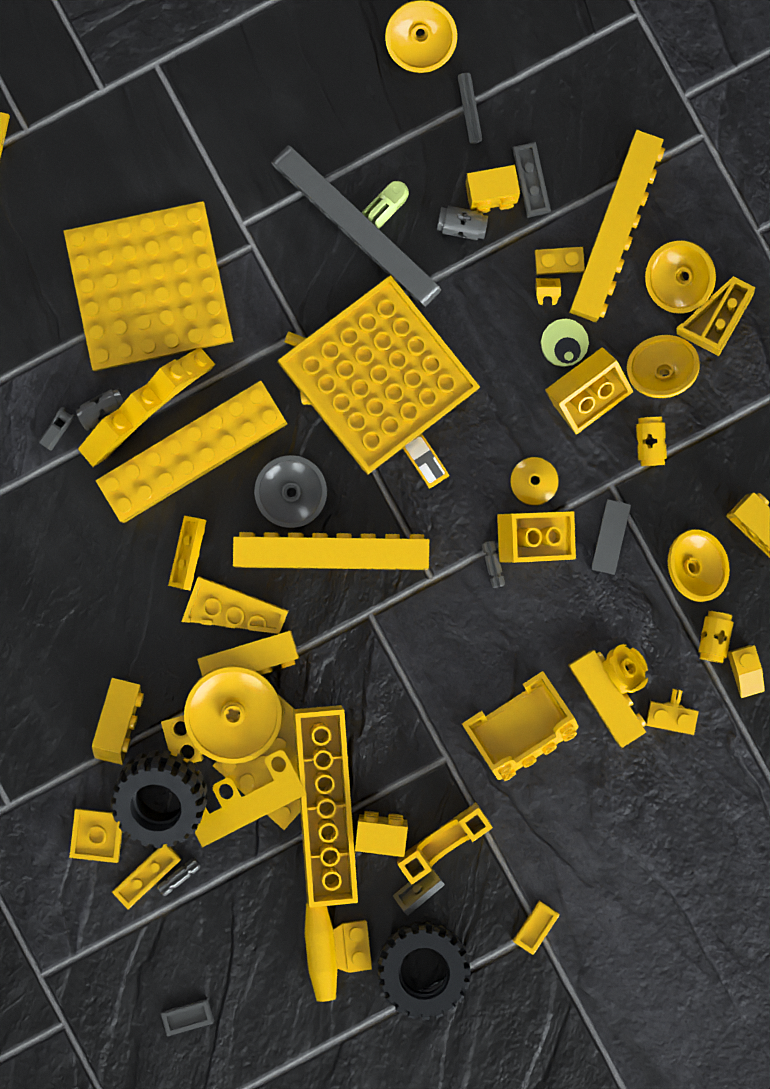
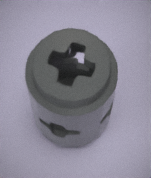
[437,205,488,240]
[76,388,126,431]

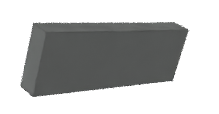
[512,142,551,218]
[591,499,631,575]

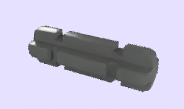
[482,541,505,588]
[158,858,201,896]

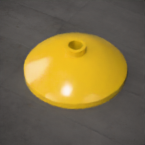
[385,0,457,73]
[645,240,716,313]
[627,335,700,398]
[668,530,730,602]

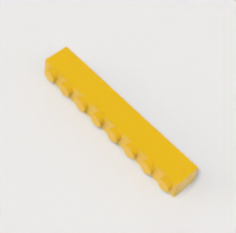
[569,130,665,322]

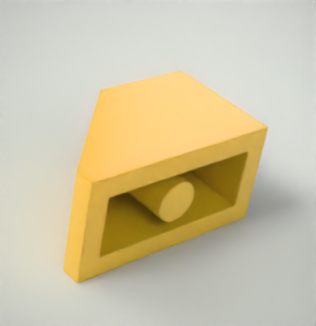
[728,645,765,698]

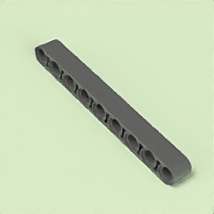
[271,145,441,308]

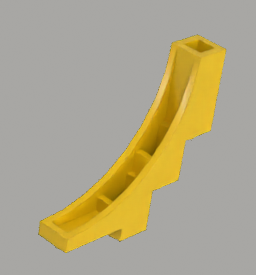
[78,348,215,467]

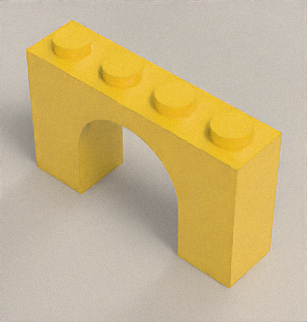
[397,803,493,885]

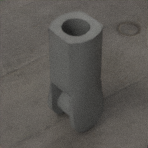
[38,407,75,451]

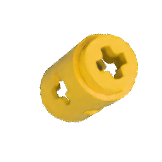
[636,417,667,466]
[698,611,734,663]

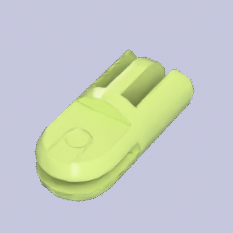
[362,181,409,229]

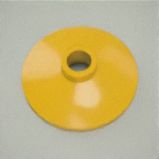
[510,457,558,505]

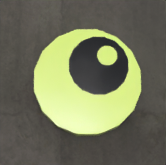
[540,319,589,367]

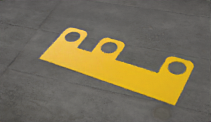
[194,750,307,847]

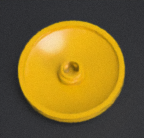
[184,666,282,764]

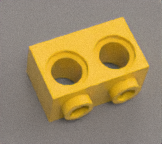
[161,715,204,763]

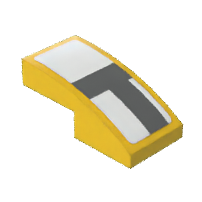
[403,433,449,489]

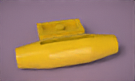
[304,903,372,1002]

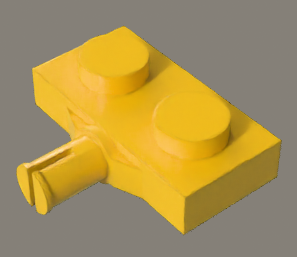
[646,688,699,735]

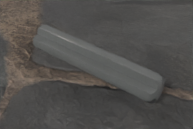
[458,73,482,144]

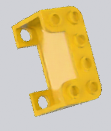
[462,671,578,781]

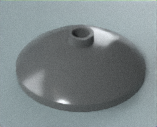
[254,455,327,528]

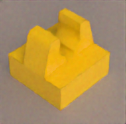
[535,278,561,305]

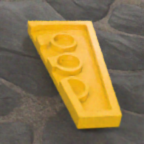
[181,576,289,634]

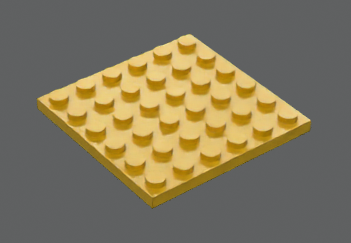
[64,201,234,371]
[278,275,480,475]

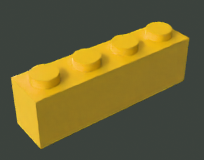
[197,631,299,677]
[568,650,646,748]

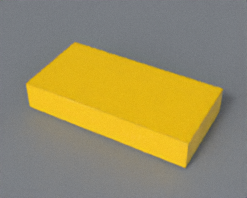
[513,900,560,955]

